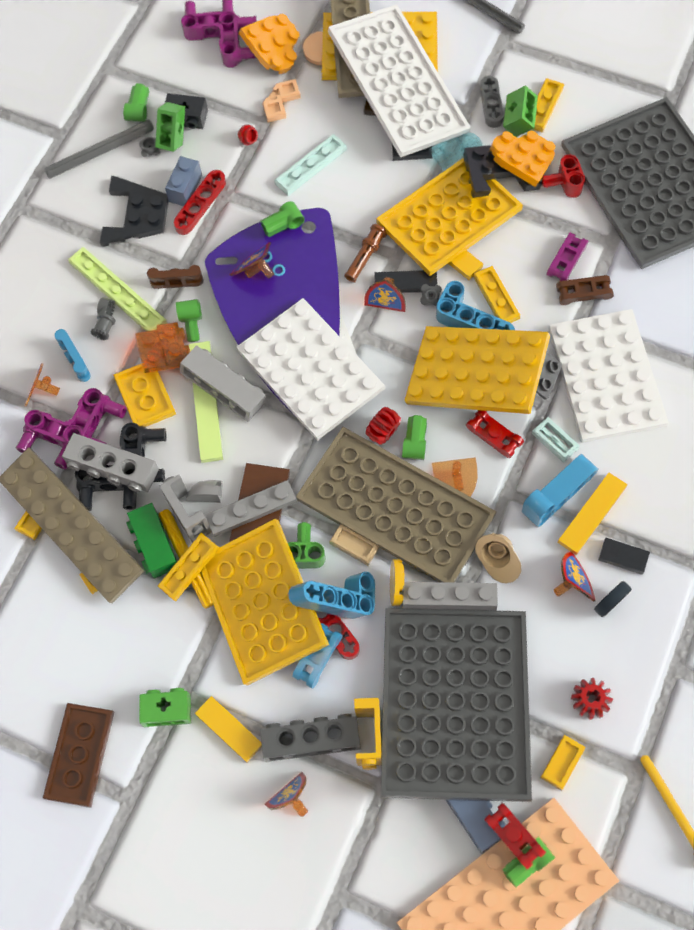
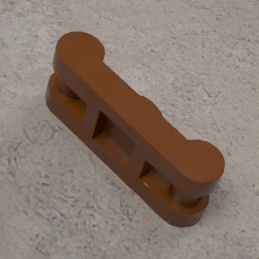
[147,265,204,289]
[556,275,614,305]

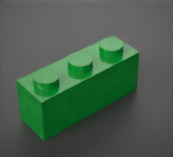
[126,503,177,579]

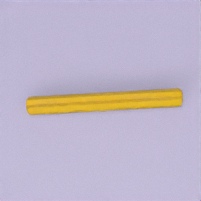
[158,509,214,609]

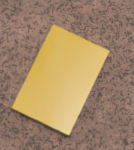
[113,359,176,427]

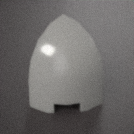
[186,480,223,503]

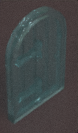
[429,132,482,171]

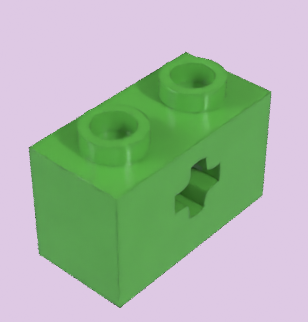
[503,85,538,137]
[155,102,185,152]
[139,688,191,727]

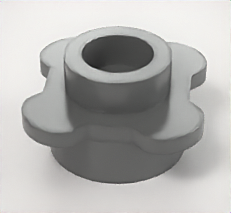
[139,137,160,157]
[420,284,442,306]

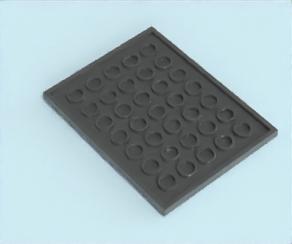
[561,97,694,270]
[381,608,532,802]

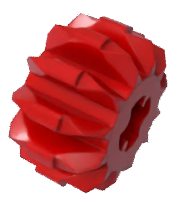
[366,407,401,445]
[571,678,613,720]

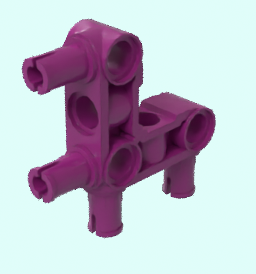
[181,0,257,68]
[15,388,127,470]

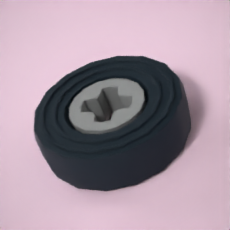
[594,581,632,617]

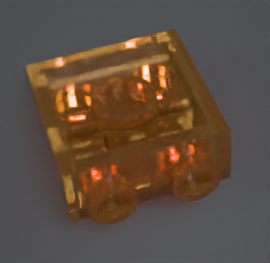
[135,322,190,373]

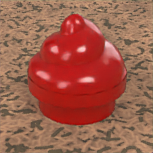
[237,124,258,145]

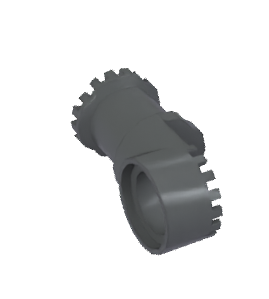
[91,297,116,341]

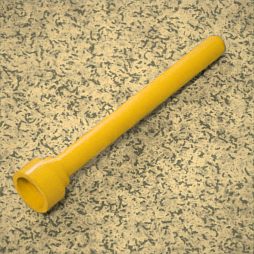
[640,755,694,849]

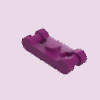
[546,232,589,281]

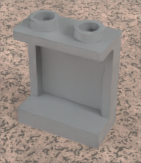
[159,475,212,543]

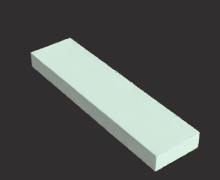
[274,134,347,196]

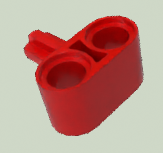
[541,154,585,198]

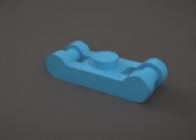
[54,329,91,382]
[292,623,342,689]

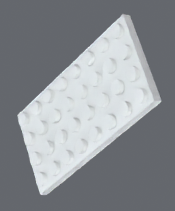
[328,5,471,158]

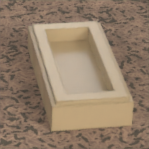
[329,524,379,566]

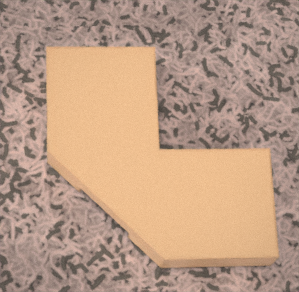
[263,79,301,122]

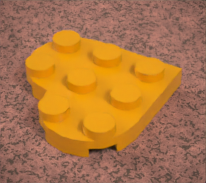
[238,14,300,74]
[490,131,556,187]

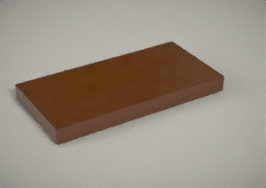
[229,463,290,542]
[43,703,114,808]

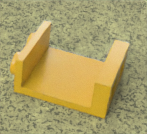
[354,698,382,770]

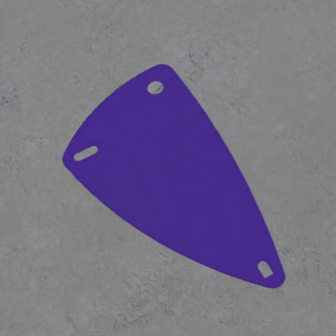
[205,208,340,419]

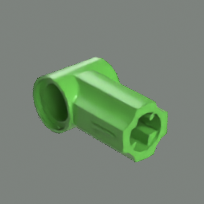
[123,83,149,122]
[260,201,305,237]
[402,415,427,460]
[502,837,556,888]

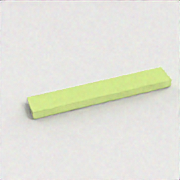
[68,247,167,336]
[189,341,223,463]

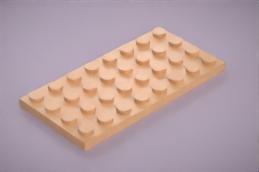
[397,798,619,930]

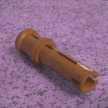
[344,224,388,283]

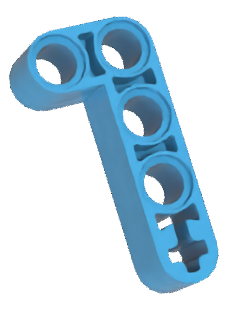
[436,281,515,330]
[521,454,599,527]
[288,572,375,619]

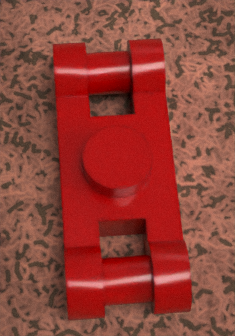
[465,410,524,458]
[484,802,546,870]

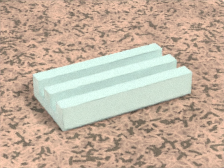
[532,417,580,463]

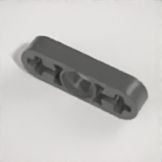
[480,76,504,128]

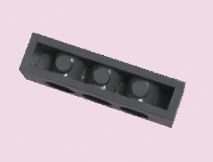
[260,714,361,762]

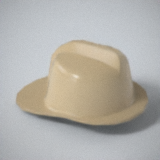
[475,533,521,583]

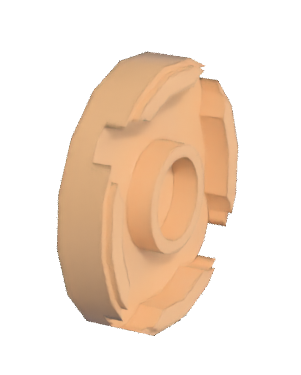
[303,31,323,65]

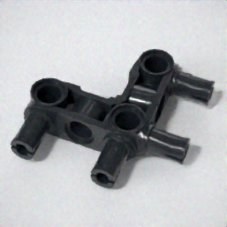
[75,422,167,511]

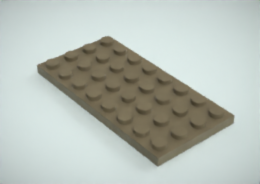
[296,427,497,583]

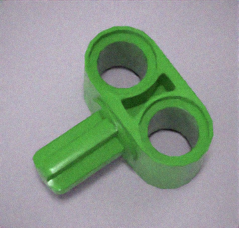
[176,299,202,342]
[288,522,326,569]

